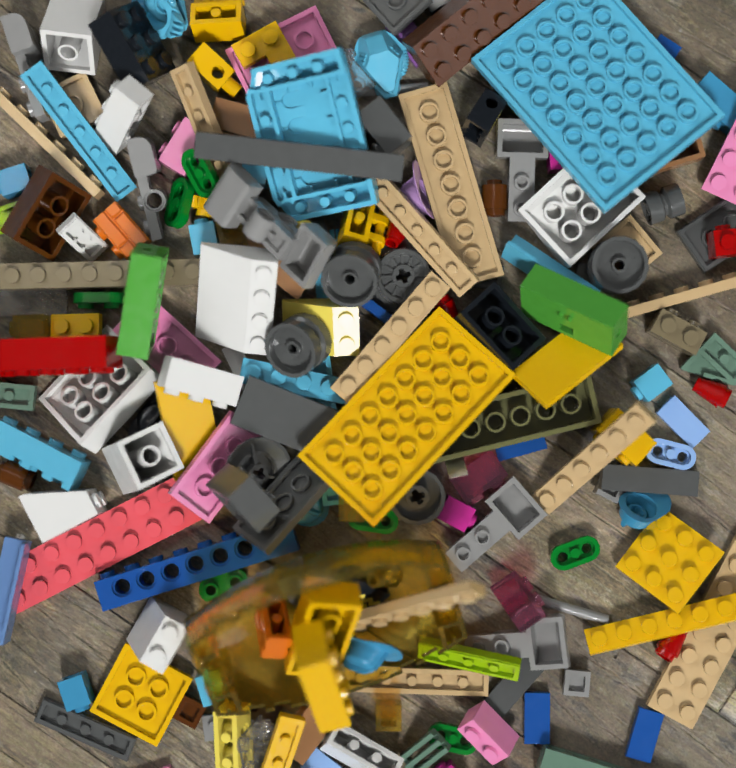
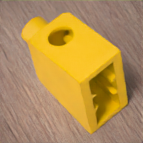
[187,42,243,98]

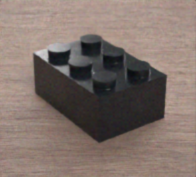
[88,0,176,87]
[454,281,546,371]

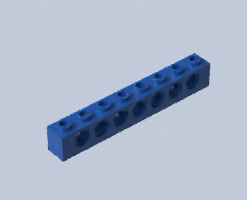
[94,528,300,612]

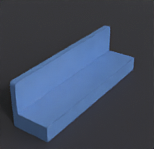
[0,536,32,646]

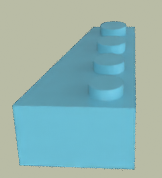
[0,415,92,491]

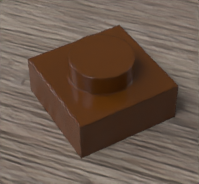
[172,693,207,730]

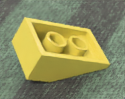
[282,298,360,356]

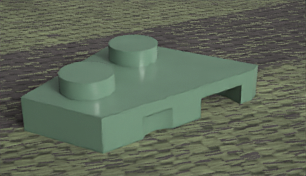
[679,332,736,386]

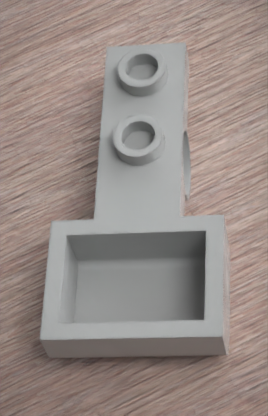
[0,13,51,123]
[495,118,548,222]
[126,137,168,241]
[203,163,298,261]
[257,197,337,289]
[445,476,547,572]
[464,613,571,671]

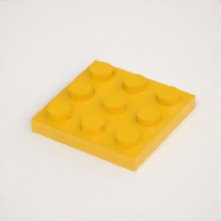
[615,512,725,615]
[89,642,194,747]

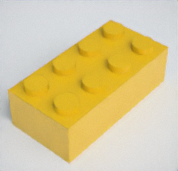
[284,579,363,675]
[291,619,354,734]

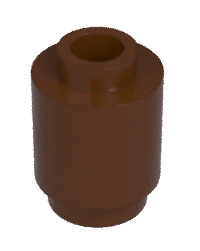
[482,179,507,217]
[0,460,37,491]

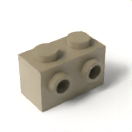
[645,307,708,356]

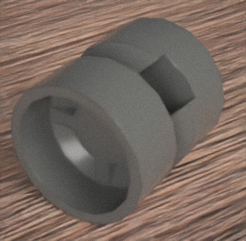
[640,183,686,225]

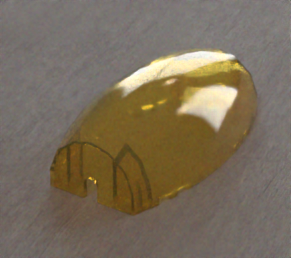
[185,539,467,716]

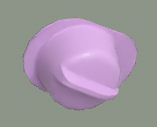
[400,160,434,219]

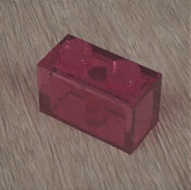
[447,450,508,505]
[490,570,547,633]

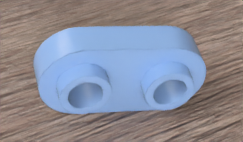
[646,438,696,470]

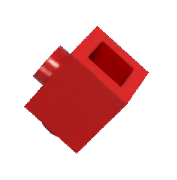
[706,224,736,259]

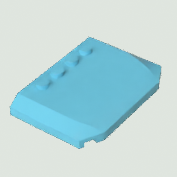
[246,47,379,221]

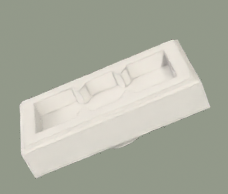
[56,212,109,261]

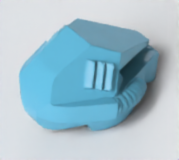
[131,0,188,39]
[351,30,409,99]

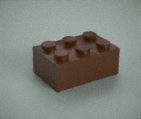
[0,165,92,261]

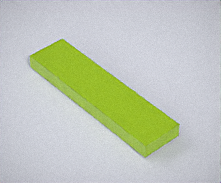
[418,636,522,682]

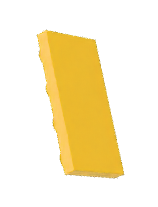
[513,333,623,410]
[153,381,216,482]

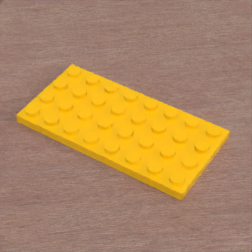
[297,306,516,528]

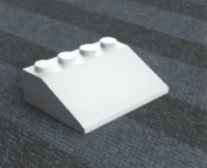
[517,168,646,268]
[195,242,278,355]
[38,325,159,454]

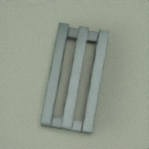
[399,728,451,768]

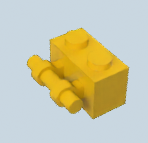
[190,0,246,43]
[336,204,389,256]

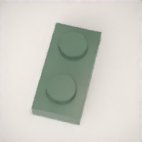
[0,382,37,411]

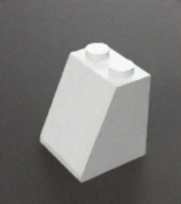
[40,0,106,75]
[101,421,184,495]
[19,488,108,543]
[126,596,196,674]

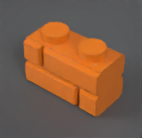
[93,201,152,260]
[254,597,293,659]

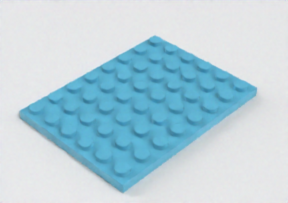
[471,0,725,214]

